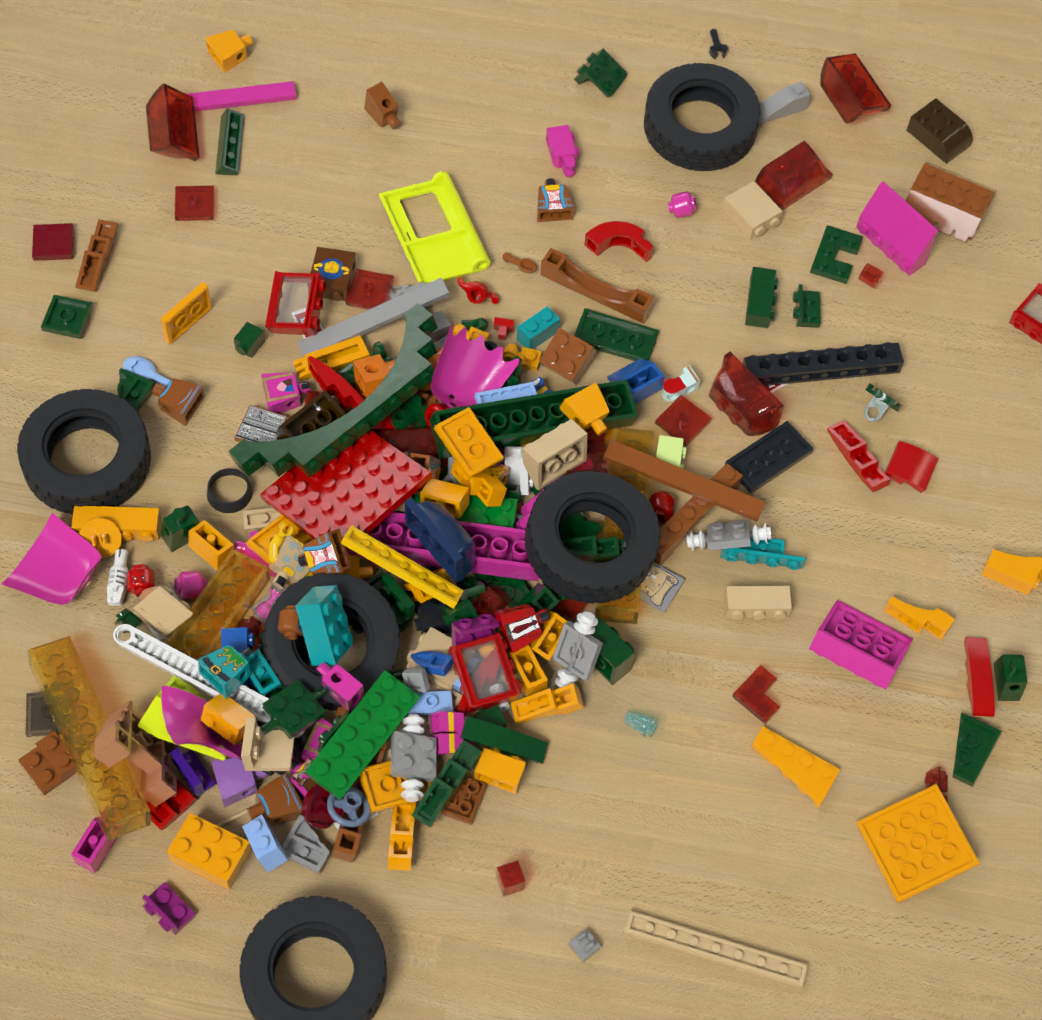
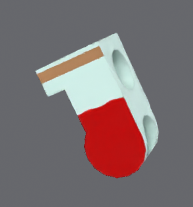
[661,365,700,402]

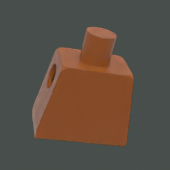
[364,81,401,129]

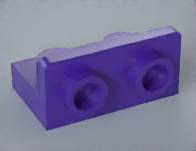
[170,748,215,797]

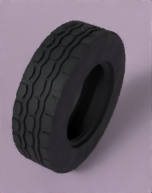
[643,63,761,171]
[17,389,151,514]
[525,471,660,604]
[262,572,400,711]
[239,896,387,1020]

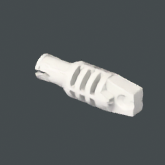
[107,549,129,606]

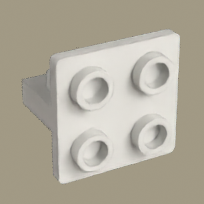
[504,447,534,495]

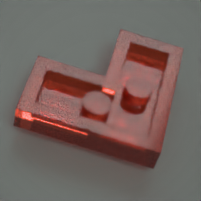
[732,665,780,724]

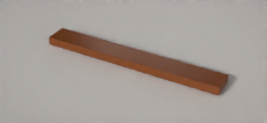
[603,440,765,522]

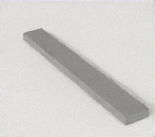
[297,278,450,357]

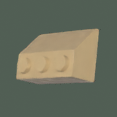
[523,419,587,491]

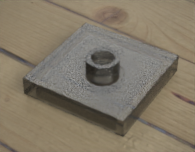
[26,690,72,737]

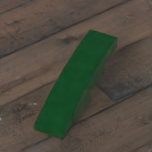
[561,535,626,563]
[460,716,548,764]
[412,740,483,828]

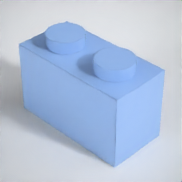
[242,815,288,873]

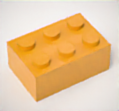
[167,813,252,890]

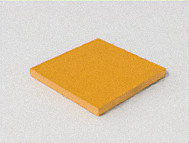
[856,784,980,904]

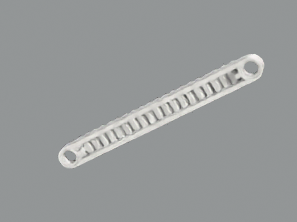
[113,624,305,738]

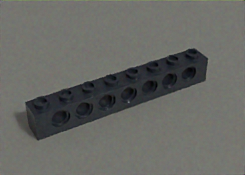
[741,342,904,388]

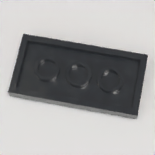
[725,421,813,494]

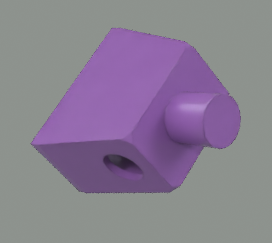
[211,758,267,808]

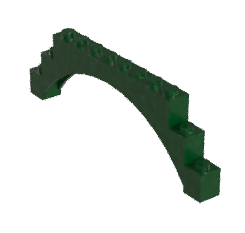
[228,303,438,478]

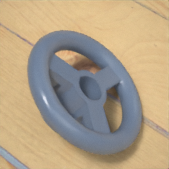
[327,787,371,827]

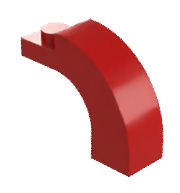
[584,221,654,262]

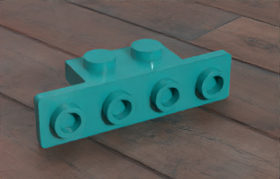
[720,537,806,570]

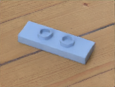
[474,382,537,404]
[405,691,453,717]

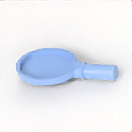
[123,356,170,386]

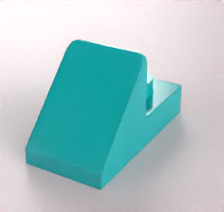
[248,649,281,696]

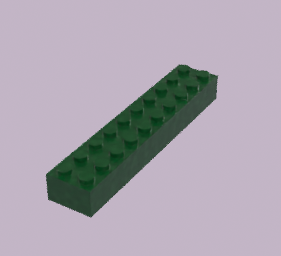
[429,379,638,459]

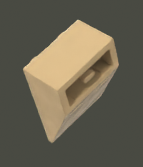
[129,585,193,636]

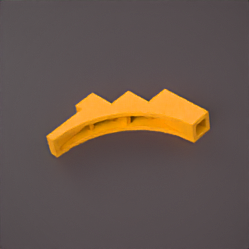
[981,549,1042,595]

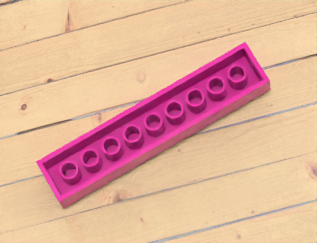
[347,512,539,581]

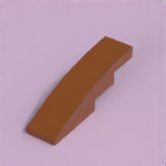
[75,219,119,292]

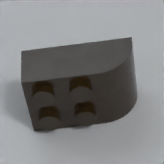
[906,98,973,164]
[276,390,346,440]

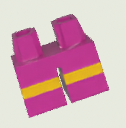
[431,711,474,756]

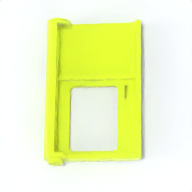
[379,171,491,284]

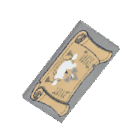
[630,562,685,613]

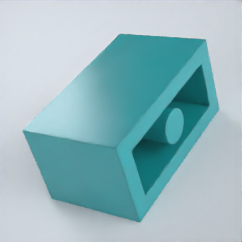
[516,306,560,349]

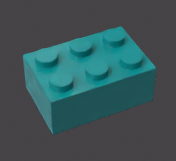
[295,585,353,666]

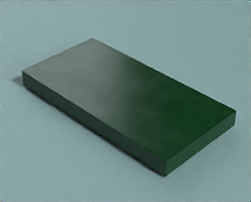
[574,308,659,361]

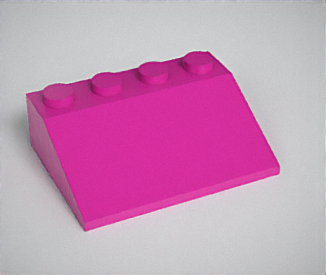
[856,181,938,276]
[809,600,913,690]

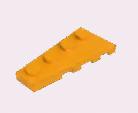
[751,726,840,808]

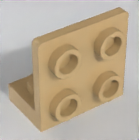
[241,717,295,771]

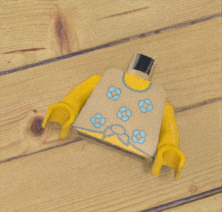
[268,521,313,589]

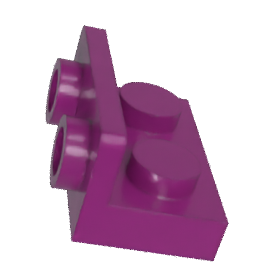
[452,614,500,646]
[142,882,196,935]

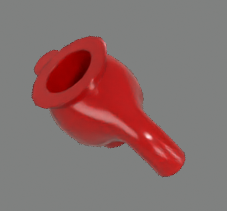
[457,277,499,304]

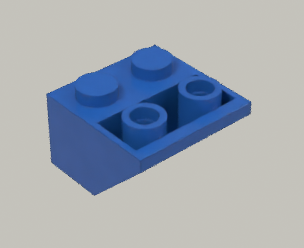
[607,359,665,404]

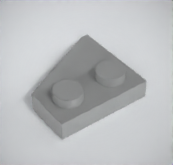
[282,815,330,874]

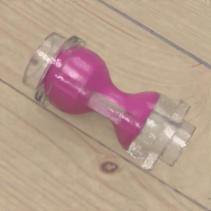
[252,583,290,626]

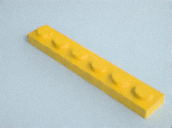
[341,525,464,609]

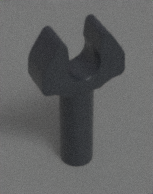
[709,29,728,59]

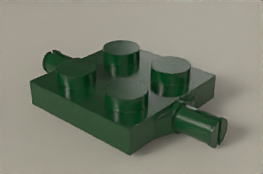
[261,680,327,739]

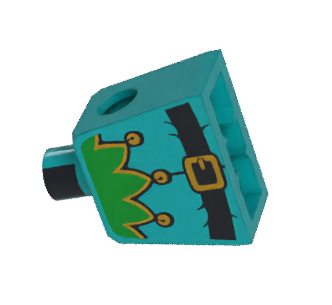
[198,645,255,699]

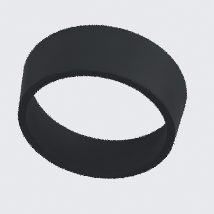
[207,468,252,513]

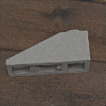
[759,82,810,125]

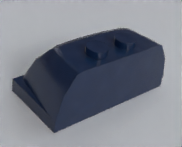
[404,498,477,583]

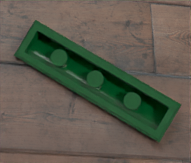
[215,108,244,175]

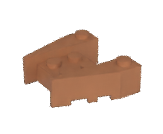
[94,700,177,807]

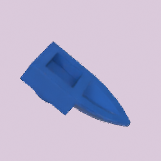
[411,651,454,677]

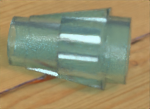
[624,711,658,737]

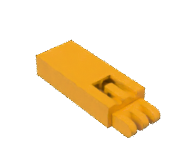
[293,335,370,381]

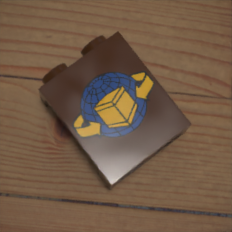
[308,247,356,301]

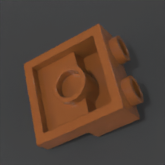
[18,731,82,796]

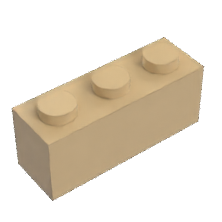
[724,586,792,620]

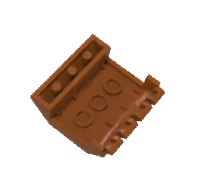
[906,162,996,243]

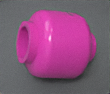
[668,192,696,218]
[174,571,207,599]

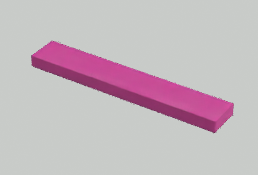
[183,81,296,113]

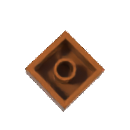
[539,328,597,385]

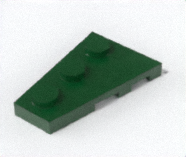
[473,573,529,608]
[953,713,1001,787]

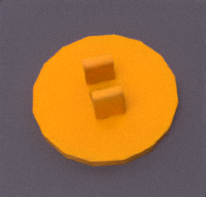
[79,517,122,558]

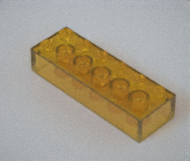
[165,548,271,661]

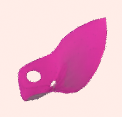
[161,686,243,759]

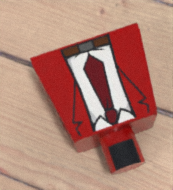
[494,604,549,653]

